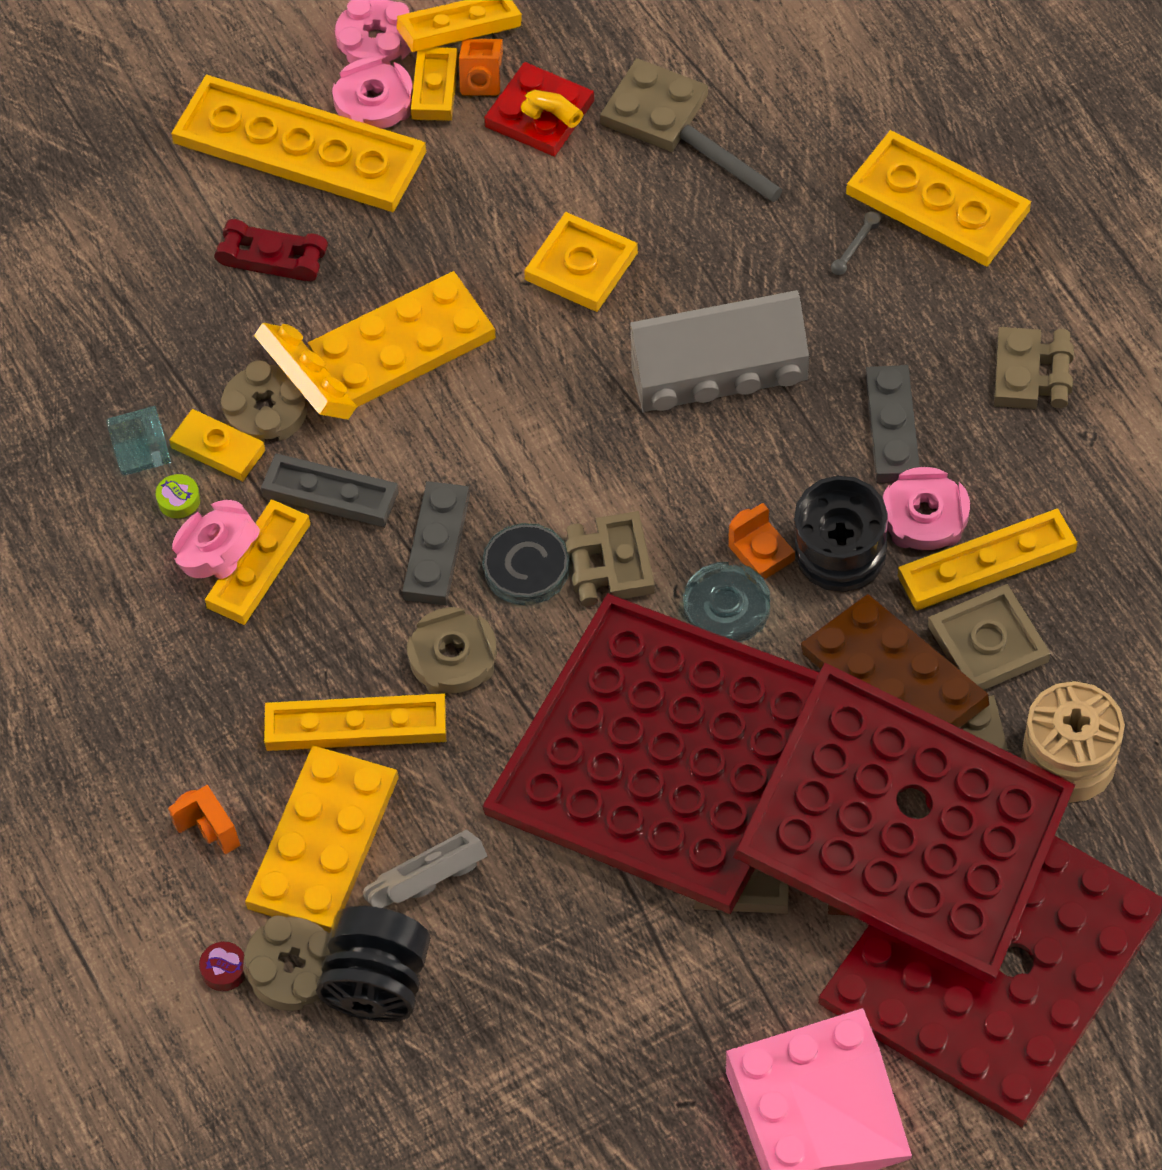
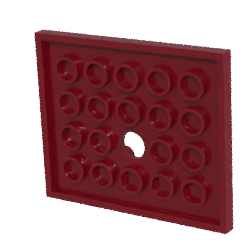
[733,663,1075,984]
[818,836,1162,1128]

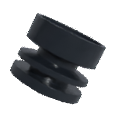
[794,475,888,592]
[316,906,431,1022]

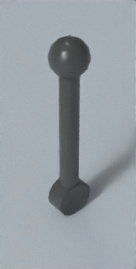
[831,211,881,275]

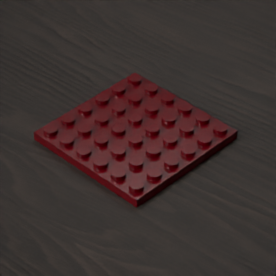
[482,593,819,914]

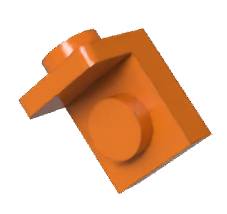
[459,39,503,96]
[728,503,795,583]
[168,784,241,855]

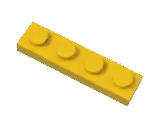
[897,508,1077,611]
[264,694,447,751]

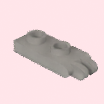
[363,829,487,908]

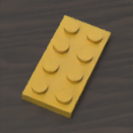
[846,130,1031,267]
[308,271,496,407]
[245,745,398,933]

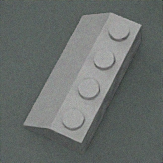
[630,290,809,412]

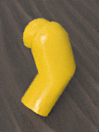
[521,90,583,128]

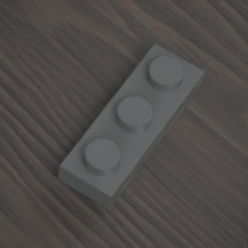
[865,365,920,483]
[261,453,399,528]
[402,481,470,606]

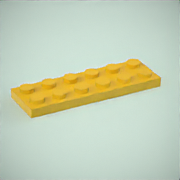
[171,74,426,213]

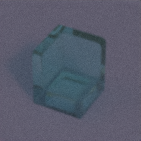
[106,406,171,476]

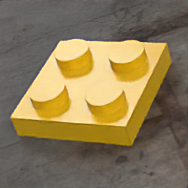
[524,212,638,312]

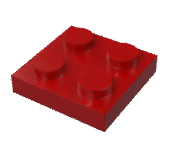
[484,62,594,157]

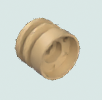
[1021,681,1125,803]

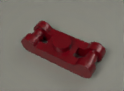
[214,219,328,281]

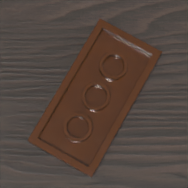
[801,594,989,728]

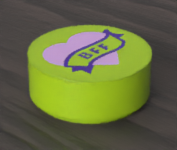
[155,474,200,518]

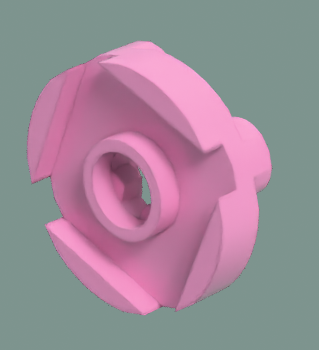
[335,0,411,65]
[332,57,413,129]
[883,467,970,550]
[172,500,260,579]

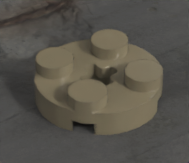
[221,361,307,444]
[407,607,497,694]
[243,915,330,1011]

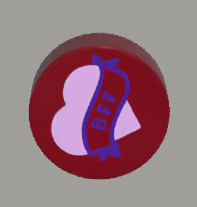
[199,942,246,991]

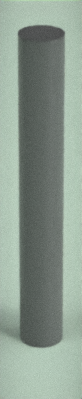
[680,125,782,202]

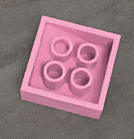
[726,1008,912,1170]

